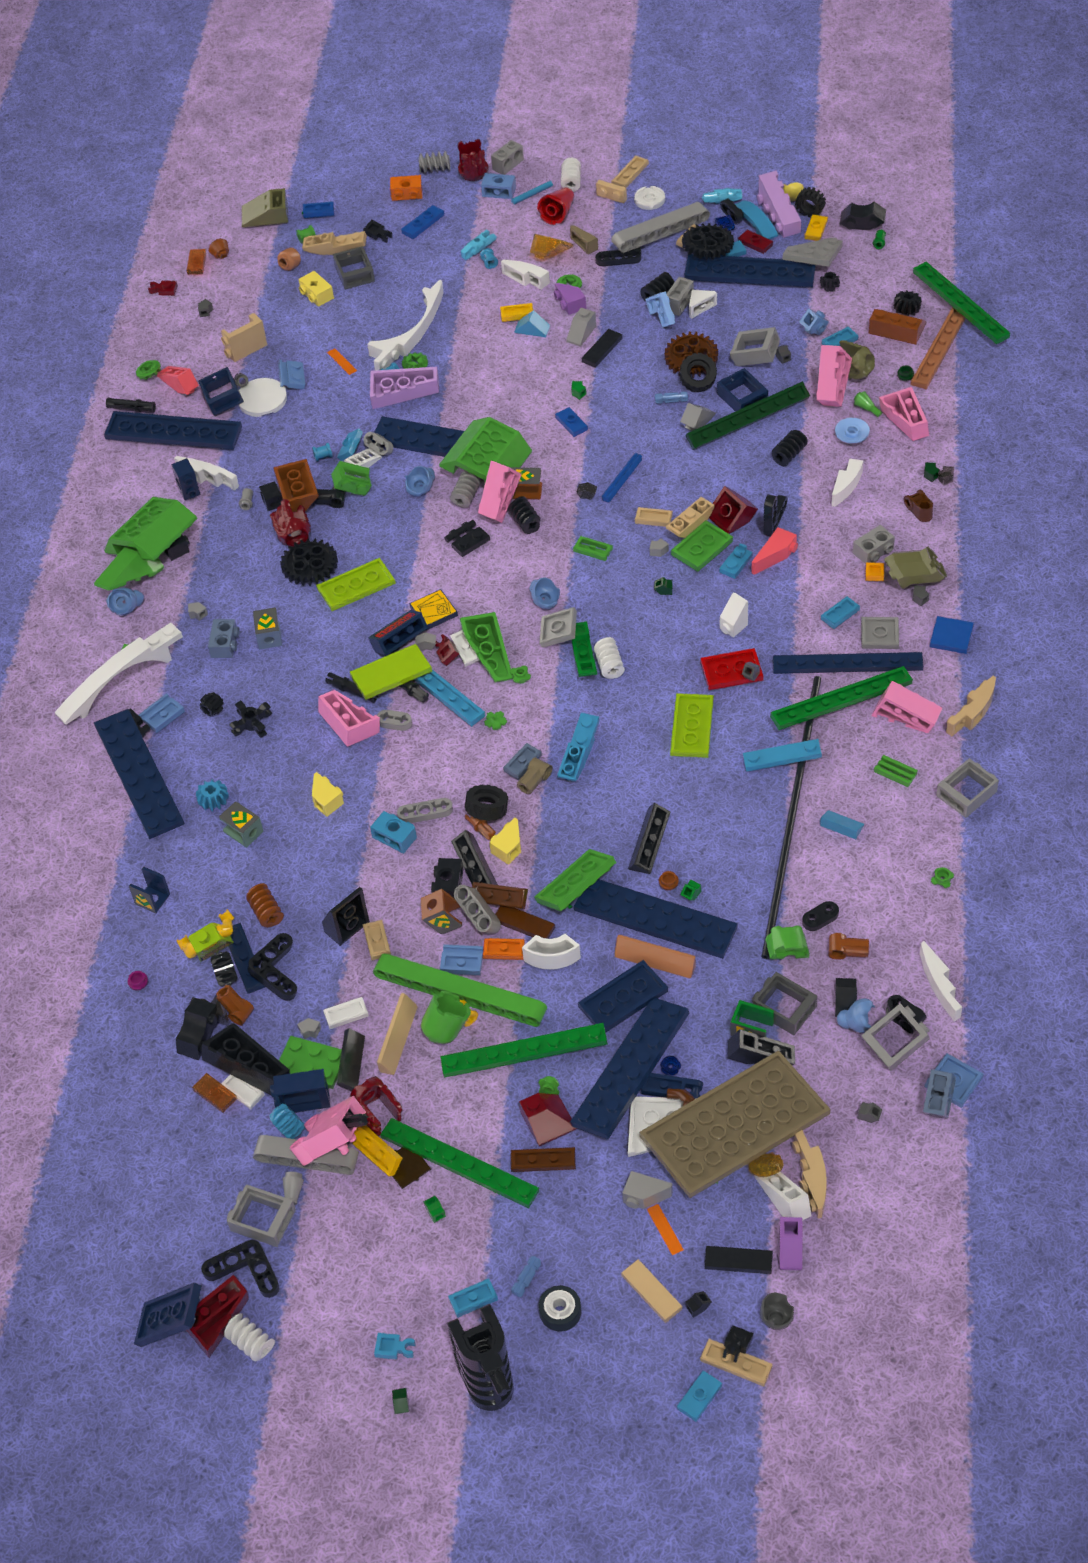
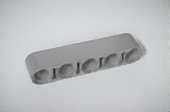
[253,1135,359,1175]

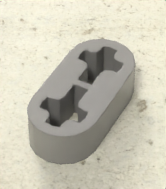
[364,432,393,456]
[377,710,412,731]

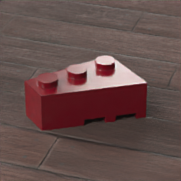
[186,1275,249,1358]

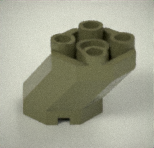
[884,546,947,589]

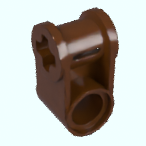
[904,489,933,522]

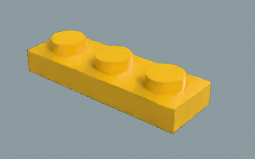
[351,1125,402,1176]

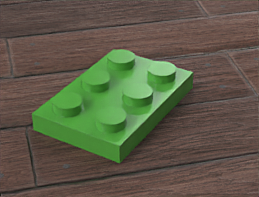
[671,520,733,571]
[279,1035,342,1089]

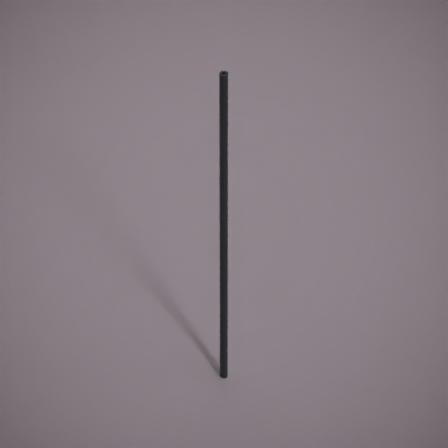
[761,676,821,959]

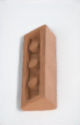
[615,935,696,978]

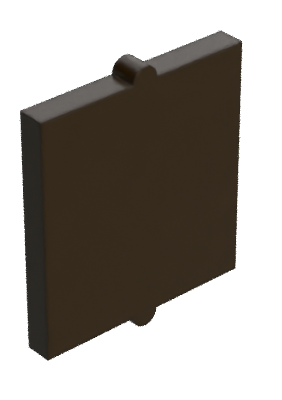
[392,1147,431,1189]

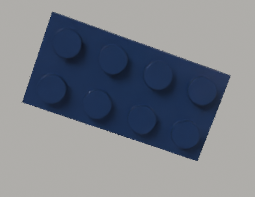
[578,960,668,1033]
[134,1282,202,1347]

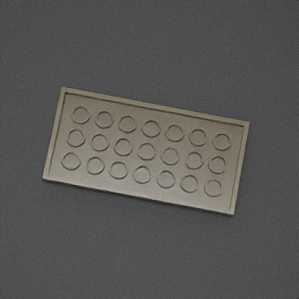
[640,1051,831,1198]

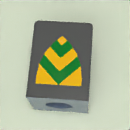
[253,607,282,650]

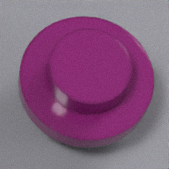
[128,971,148,990]

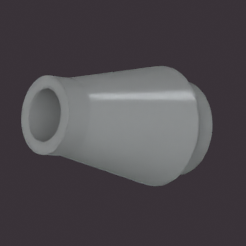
[283,1172,304,1205]

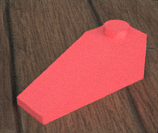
[156,366,199,395]
[752,527,798,575]

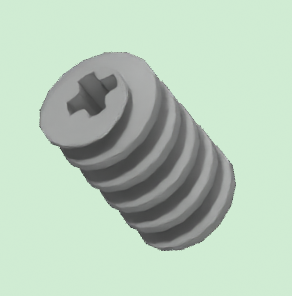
[419,151,451,173]
[450,470,480,508]

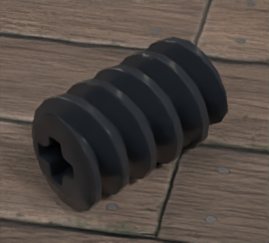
[640,272,675,301]
[772,430,808,467]
[508,496,540,534]

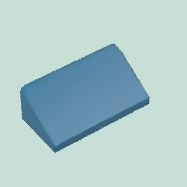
[820,810,864,840]

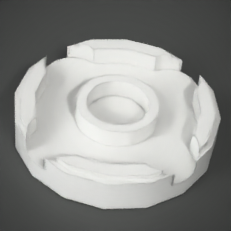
[634,186,665,210]

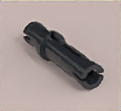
[106,397,156,412]
[325,672,379,703]

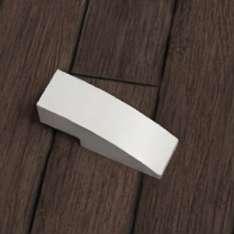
[501,260,550,290]
[832,459,863,507]

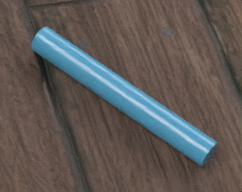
[511,180,553,205]

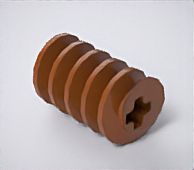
[246,883,284,928]

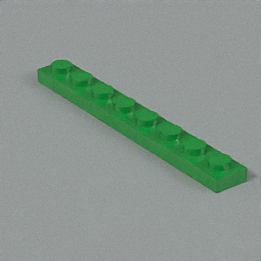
[913,261,1010,344]
[770,666,913,730]
[440,1023,608,1078]
[380,1118,539,1209]

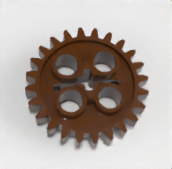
[664,331,718,378]

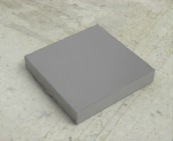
[539,607,577,647]
[861,617,899,649]

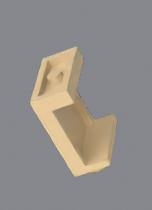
[221,313,267,362]

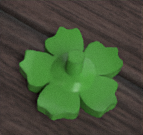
[484,711,507,730]

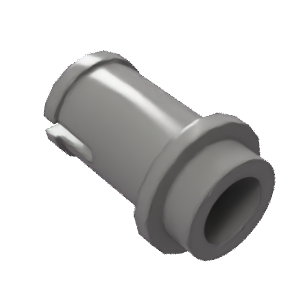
[239,488,253,510]

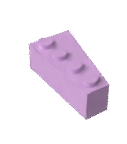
[757,171,801,238]
[370,367,439,409]

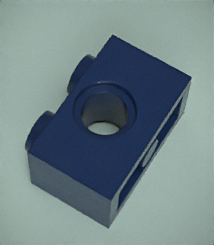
[171,458,201,500]

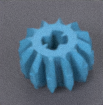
[196,779,229,812]
[270,1104,305,1139]

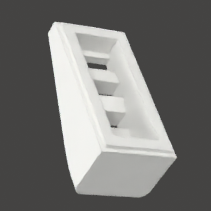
[344,448,382,476]

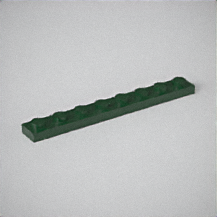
[685,381,810,450]

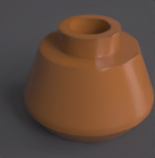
[208,238,229,259]

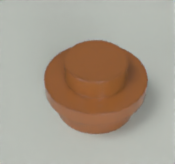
[659,871,679,890]

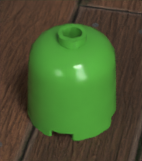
[421,991,471,1044]

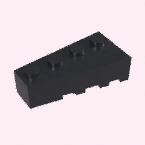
[202,1022,290,1095]

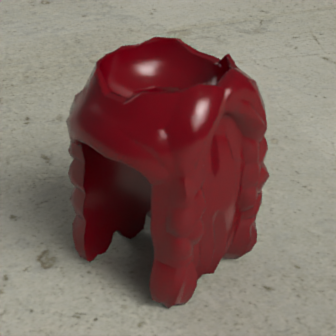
[457,139,489,181]
[270,499,311,547]
[350,1076,403,1136]

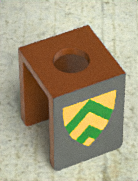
[511,467,542,500]
[420,889,462,934]

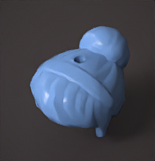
[405,466,435,497]
[529,577,560,610]
[106,587,144,616]
[837,998,875,1033]

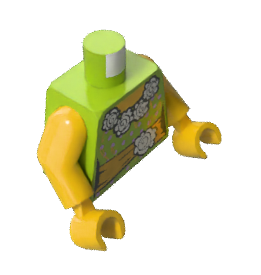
[176,909,234,962]

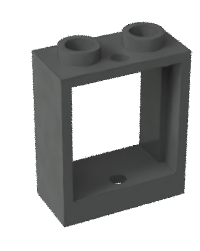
[333,246,375,290]
[752,972,818,1035]

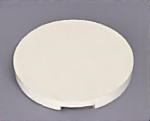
[238,378,287,417]

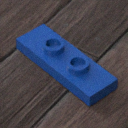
[401,205,445,239]

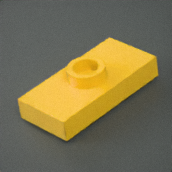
[805,214,828,241]
[500,303,533,322]

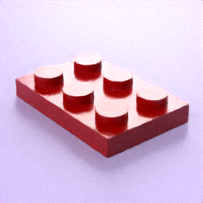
[700,648,763,690]

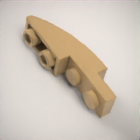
[302,231,367,255]
[946,676,996,737]
[792,1130,827,1219]

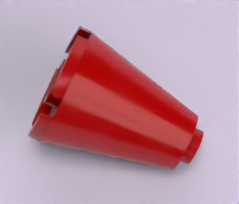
[537,187,574,225]

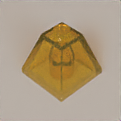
[530,234,574,260]

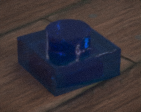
[715,215,735,231]

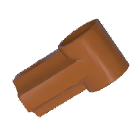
[828,933,869,960]
[216,985,254,1026]

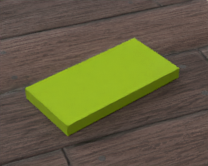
[316,558,396,611]
[350,644,432,700]
[670,693,714,758]

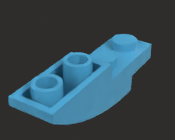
[557,713,600,782]

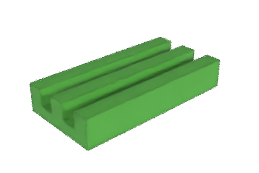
[573,536,613,561]
[874,755,918,787]

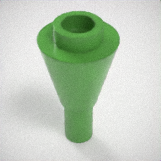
[854,391,882,417]

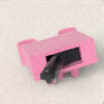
[290,1096,368,1166]

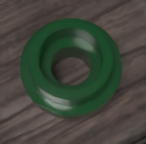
[897,365,914,381]

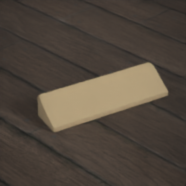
[377,993,417,1075]

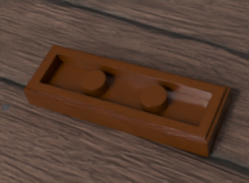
[472,882,528,909]
[495,906,555,939]
[511,1147,576,1172]

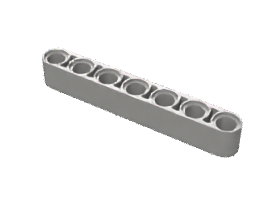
[611,202,710,253]

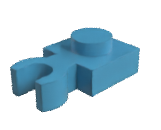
[374,1333,416,1360]

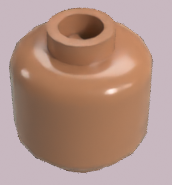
[277,247,301,271]

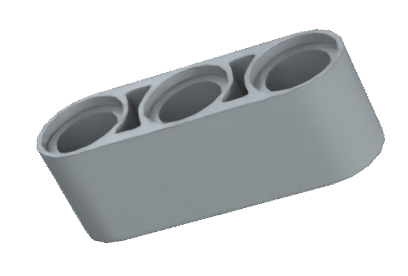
[454,885,501,935]

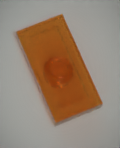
[187,249,206,275]
[192,1073,237,1113]

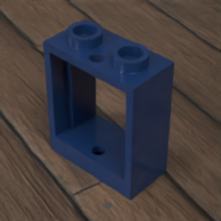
[198,366,244,416]
[717,368,768,411]
[270,1069,331,1113]

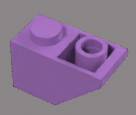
[554,283,586,315]
[780,1217,803,1270]

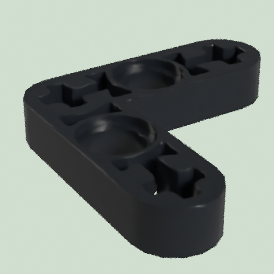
[595,247,642,267]
[763,494,788,536]
[247,933,297,1001]
[201,1240,280,1298]

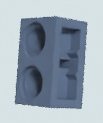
[208,619,240,658]
[923,1069,956,1118]

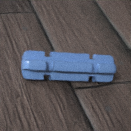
[655,391,688,404]
[511,1256,541,1297]

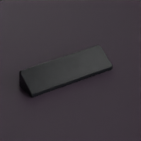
[628,803,671,874]
[451,830,498,885]

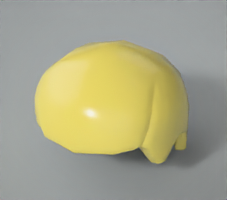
[783,182,804,202]

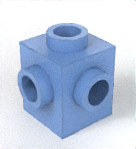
[799,308,829,335]

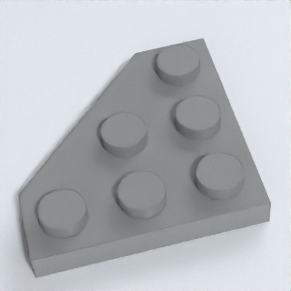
[783,238,843,267]

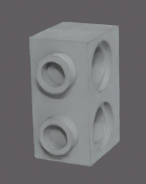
[491,140,524,175]
[667,277,694,316]
[853,525,895,564]

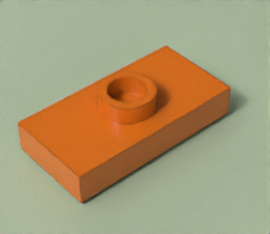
[483,938,525,960]

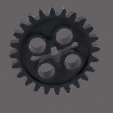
[682,223,734,260]
[280,538,338,586]

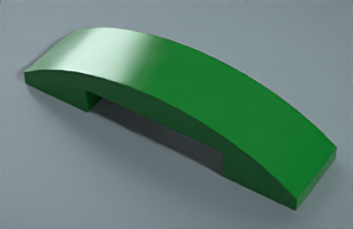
[571,621,597,677]

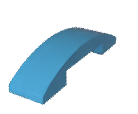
[735,200,778,240]

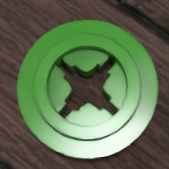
[556,274,582,288]
[402,352,428,369]
[136,360,161,380]

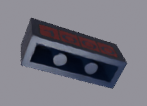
[368,610,428,656]

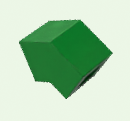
[571,381,587,400]
[680,880,701,900]
[423,1195,446,1223]

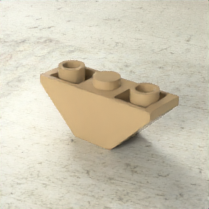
[666,497,714,538]

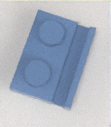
[278,360,305,389]
[139,693,185,733]
[440,944,483,975]

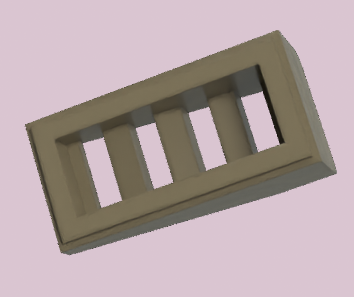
[570,225,598,254]

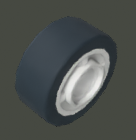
[538,1285,582,1332]

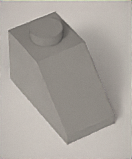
[566,308,596,347]
[680,403,716,431]
[622,1171,673,1209]

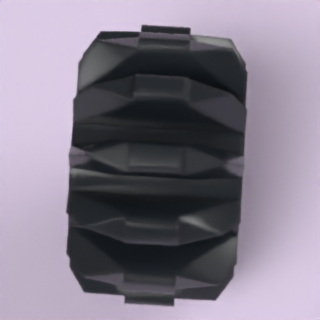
[893,290,922,316]
[210,951,237,986]

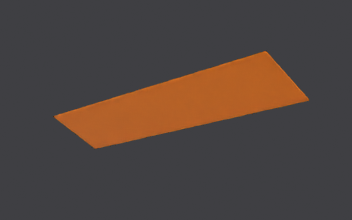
[327,348,357,375]
[647,1204,684,1255]

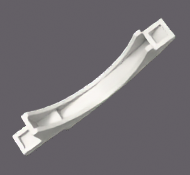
[368,280,444,370]
[55,623,183,725]

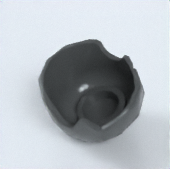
[760,1292,794,1330]

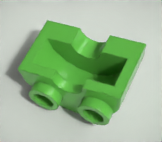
[765,926,810,959]

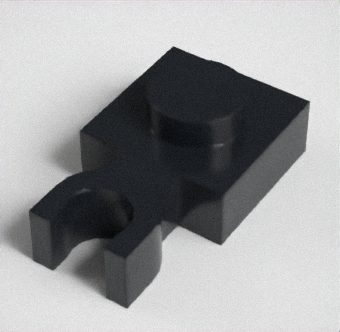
[363,219,392,243]
[723,1325,754,1363]

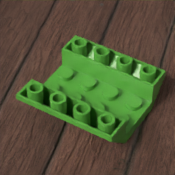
[439,417,532,486]
[104,497,198,561]

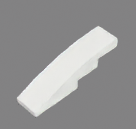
[174,456,239,491]
[920,941,962,1021]

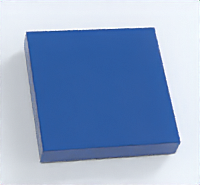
[930,616,974,654]

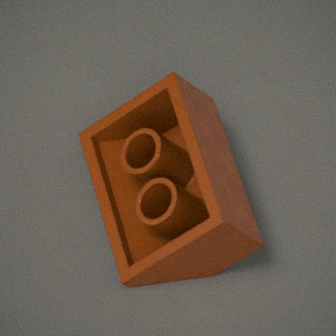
[869,309,926,345]
[273,459,318,512]

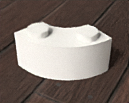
[522,934,581,969]

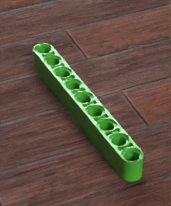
[373,954,547,1027]

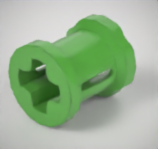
[296,225,316,244]

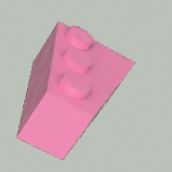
[816,345,852,407]
[879,387,929,441]
[478,461,522,523]
[871,681,942,733]
[318,690,380,747]

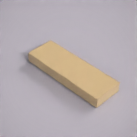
[611,156,649,188]
[621,1259,682,1323]
[700,1339,773,1387]

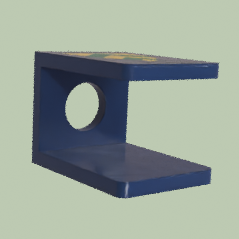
[129,867,170,913]

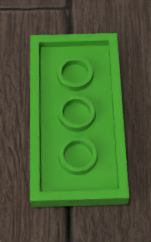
[534,849,616,911]

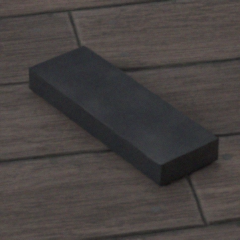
[581,329,622,368]
[336,1028,365,1092]
[705,1246,773,1274]

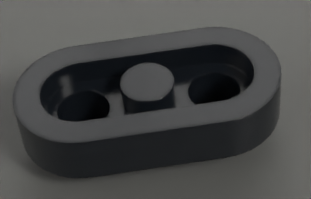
[720,198,744,224]
[802,901,839,931]

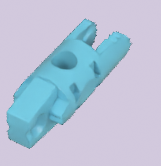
[701,188,742,204]
[461,229,497,260]

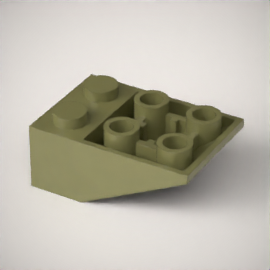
[242,188,288,227]

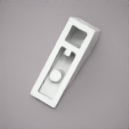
[754,1165,812,1221]

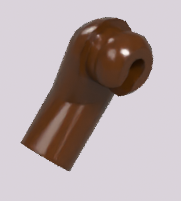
[667,1088,695,1106]

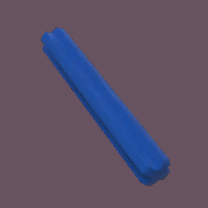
[602,453,642,503]

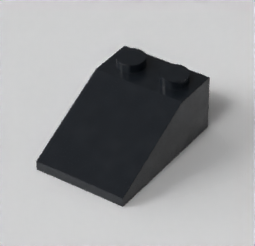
[322,887,370,946]

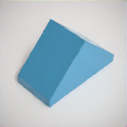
[515,310,550,337]

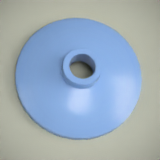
[835,418,870,443]

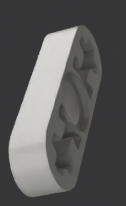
[397,798,453,823]

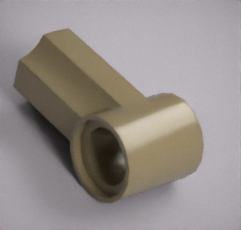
[517,757,553,794]

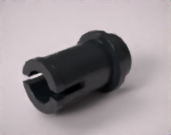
[235,373,248,387]

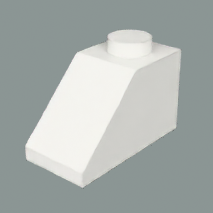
[720,592,748,638]

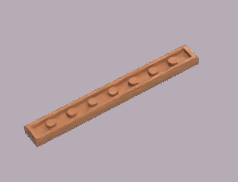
[911,307,966,390]

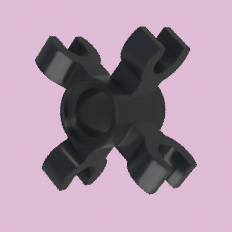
[229,700,272,738]

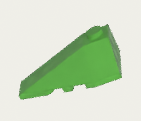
[94,546,164,591]
[460,612,513,683]

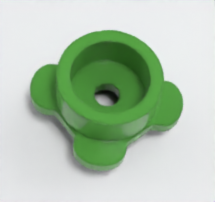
[510,665,531,684]
[931,867,954,888]
[538,1076,560,1095]

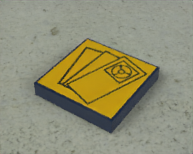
[409,589,458,631]

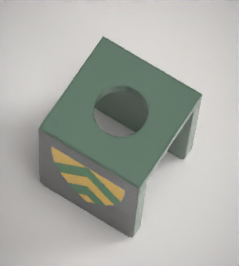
[219,802,264,848]

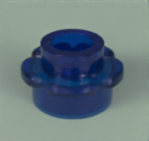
[660,1056,681,1076]

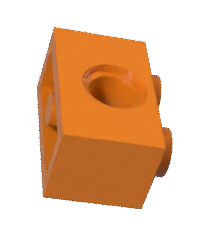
[390,175,423,201]

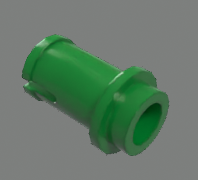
[873,230,886,249]

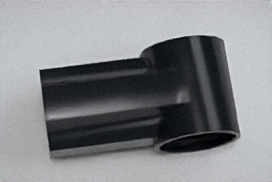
[312,486,346,508]

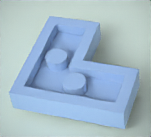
[645,291,675,328]

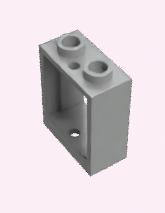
[730,327,780,366]
[936,758,999,818]
[861,1003,930,1071]
[227,1184,296,1247]

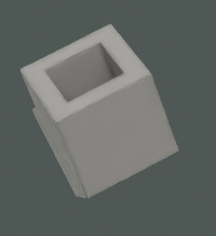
[650,538,669,557]
[188,602,208,621]
[415,632,436,651]
[297,1018,321,1039]

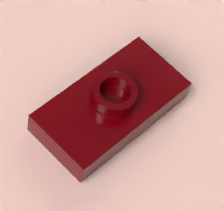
[738,229,773,254]

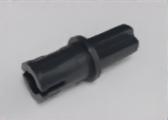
[399,681,429,703]

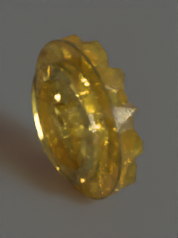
[748,1152,784,1177]

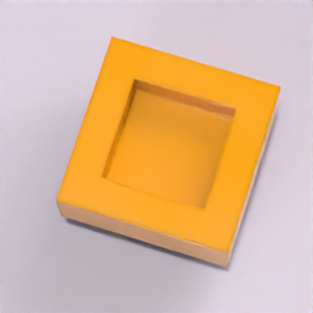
[865,562,884,581]

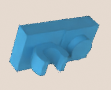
[719,543,753,579]

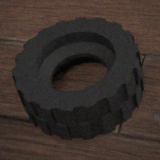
[679,353,717,392]
[465,784,508,821]

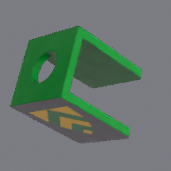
[730,1000,774,1037]

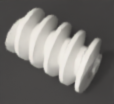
[561,157,581,192]
[594,637,625,679]
[224,1313,275,1361]

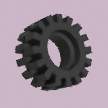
[795,187,826,217]

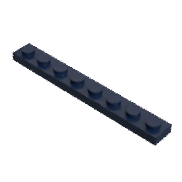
[773,652,924,674]

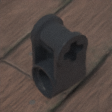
[886,995,927,1034]

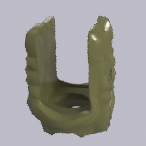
[839,340,875,380]

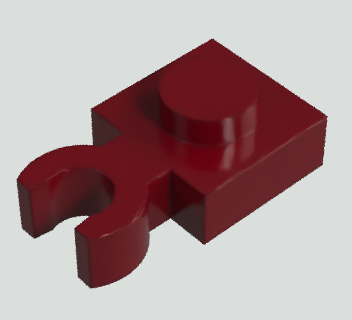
[148,280,178,296]
[435,634,459,666]

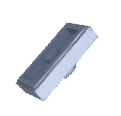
[503,743,542,780]

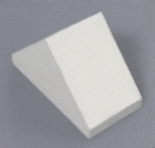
[689,290,717,319]

